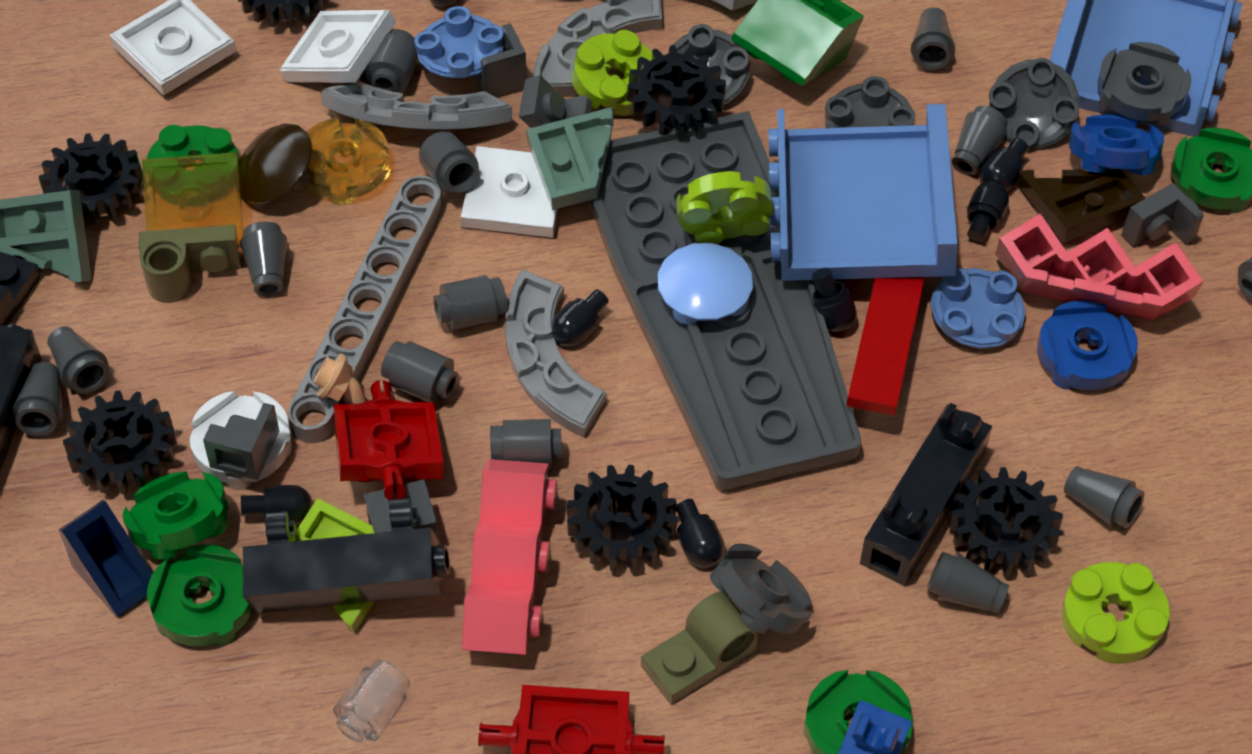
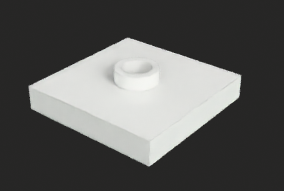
[109,0,236,95]
[279,10,396,83]
[461,146,559,238]

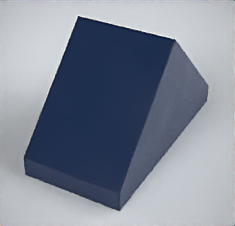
[59,500,152,616]

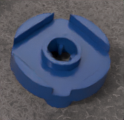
[1069,115,1164,175]
[1037,300,1138,390]

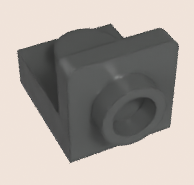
[519,75,592,128]
[1121,183,1204,248]

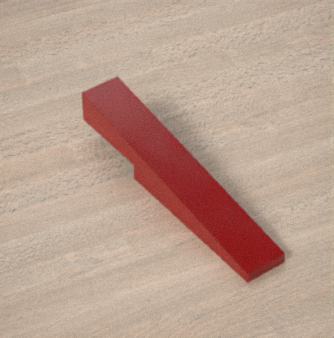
[846,277,925,416]

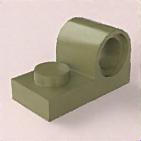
[139,225,241,303]
[641,591,758,705]

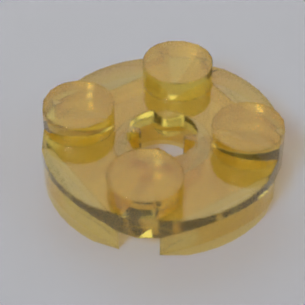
[307,118,391,205]

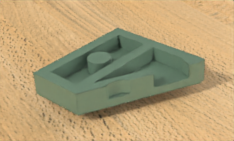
[526,107,614,210]
[0,190,92,282]

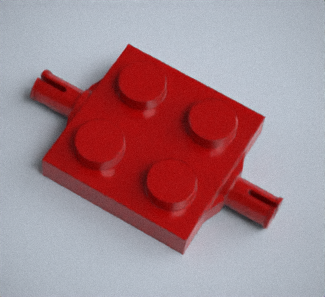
[334,380,444,500]
[478,685,665,754]

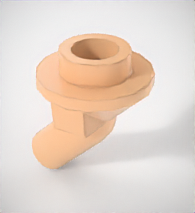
[313,353,366,404]

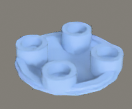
[658,243,753,324]

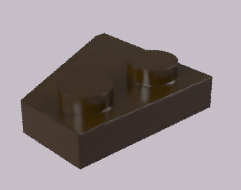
[1017,170,1146,242]

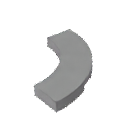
[532,0,662,97]
[322,80,512,130]
[505,269,607,438]

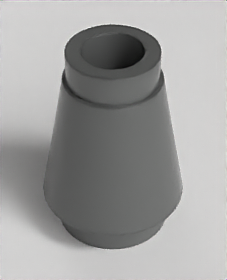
[911,8,955,70]
[951,106,1008,175]
[240,222,287,296]
[47,326,109,394]
[12,362,63,436]
[1064,466,1145,528]
[927,552,1009,613]

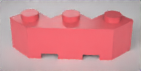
[996,213,1204,321]
[462,459,557,655]

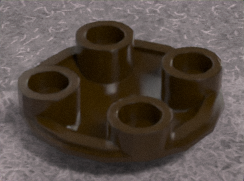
[235,123,313,209]

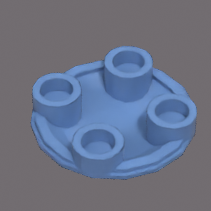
[414,6,504,78]
[930,267,1026,349]

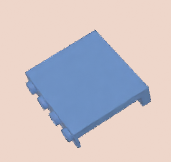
[1050,0,1243,137]
[768,104,958,281]

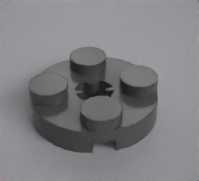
[1097,42,1191,125]
[710,543,813,634]

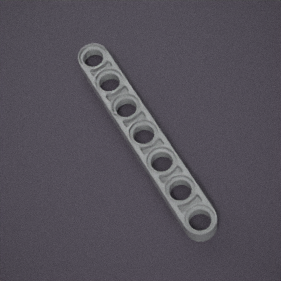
[288,176,442,443]

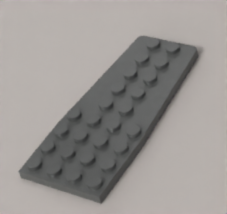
[589,111,861,489]

